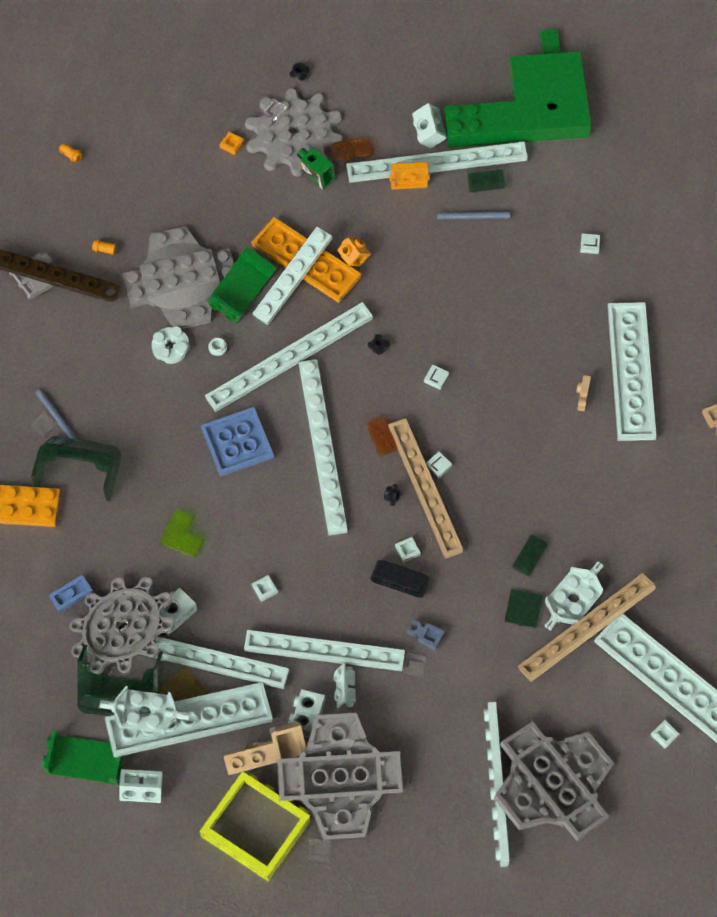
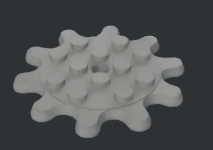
[245,88,344,176]
[69,577,174,674]

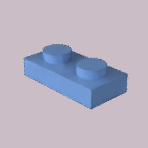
[48,575,93,613]

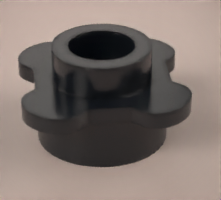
[290,63,310,81]
[368,334,390,355]
[384,484,401,506]

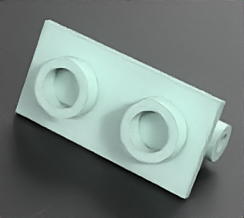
[334,664,356,708]

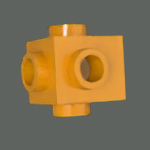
[337,237,371,267]

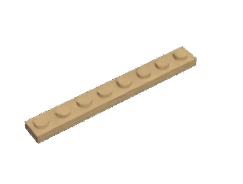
[388,418,463,559]
[518,573,656,682]

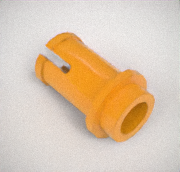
[59,143,82,163]
[92,239,116,255]

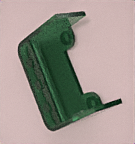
[31,436,121,502]
[77,645,163,716]

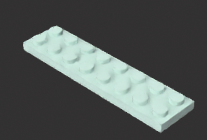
[607,302,656,441]
[594,614,717,742]
[105,682,273,757]

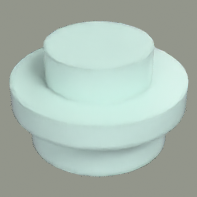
[208,338,227,356]

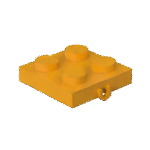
[389,161,430,189]

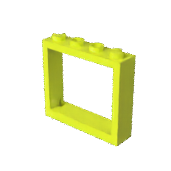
[200,772,311,882]

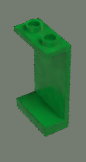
[207,246,277,323]
[42,730,124,785]

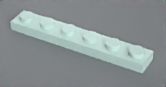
[252,227,333,325]

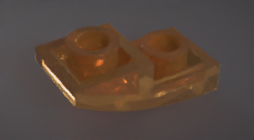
[331,139,373,160]
[365,416,397,457]

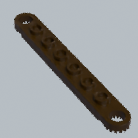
[0,249,120,302]

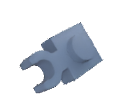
[407,620,445,650]

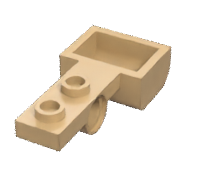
[223,722,306,775]

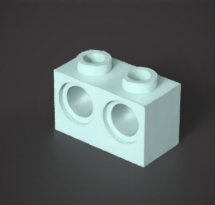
[288,689,325,737]
[120,769,162,803]

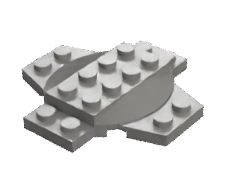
[122,226,234,330]
[277,713,403,840]
[494,721,614,841]

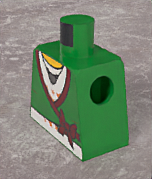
[297,148,336,190]

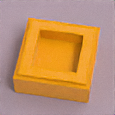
[220,131,244,155]

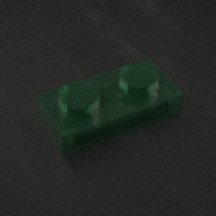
[467,169,505,193]
[512,534,548,577]

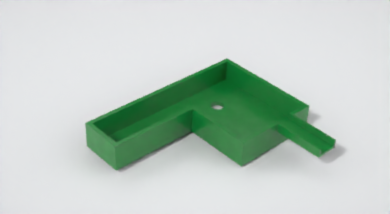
[444,29,591,148]

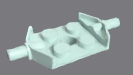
[544,562,604,630]
[100,686,190,734]

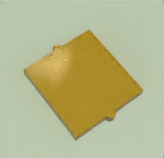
[161,668,209,702]

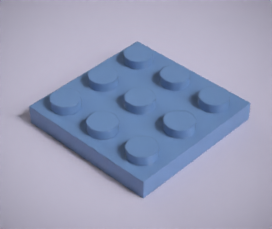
[200,407,274,477]

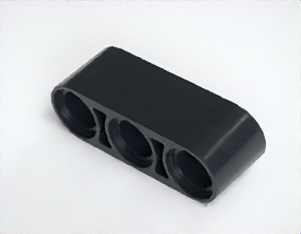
[370,560,430,598]

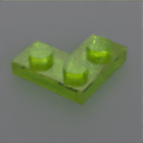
[160,509,203,558]

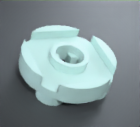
[152,327,189,364]

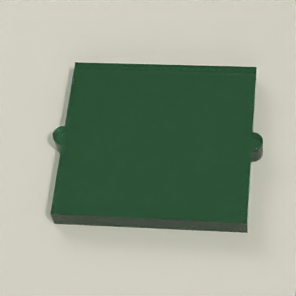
[504,589,543,628]

